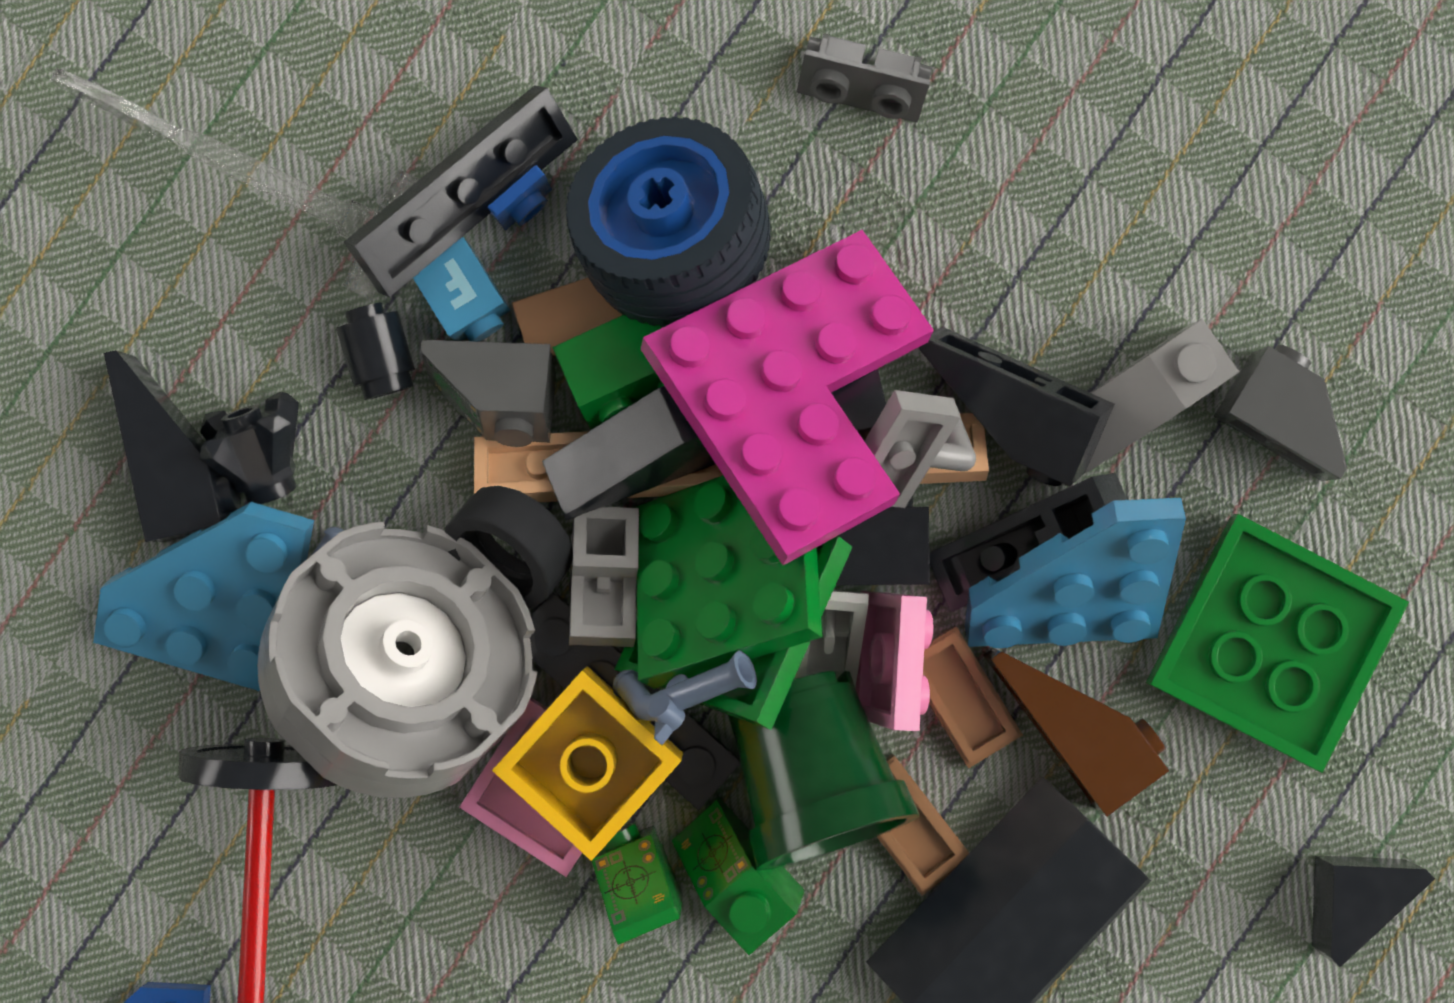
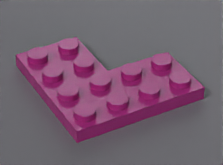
[641,230,934,565]

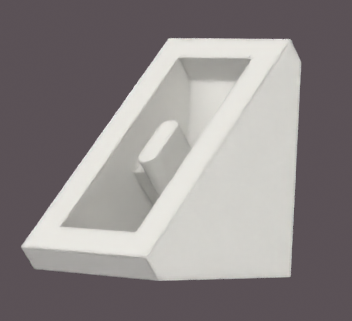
[794,590,869,686]

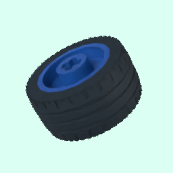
[566,117,771,327]

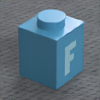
[413,237,511,342]

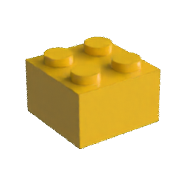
[492,666,683,861]

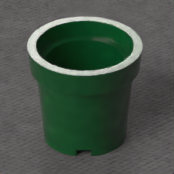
[727,671,920,871]

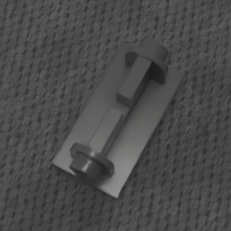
[796,33,932,123]

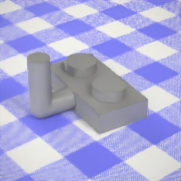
[865,390,976,508]

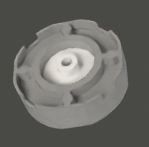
[257,521,537,798]

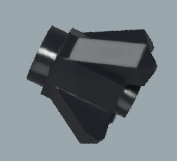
[199,392,299,504]

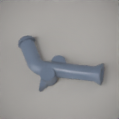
[613,651,757,745]

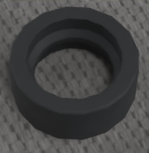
[445,486,573,609]

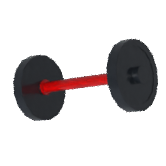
[178,738,337,1003]

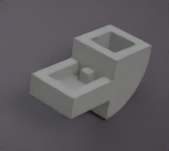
[569,507,639,647]

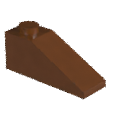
[983,648,1169,817]

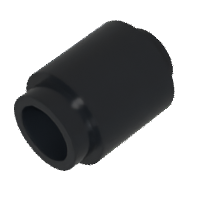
[336,302,415,401]

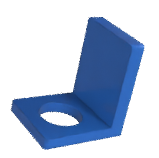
[488,165,552,231]

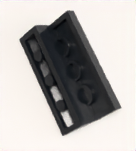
[866,777,1151,1003]

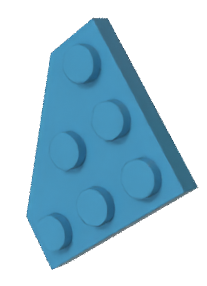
[965,498,1186,649]
[93,502,314,691]

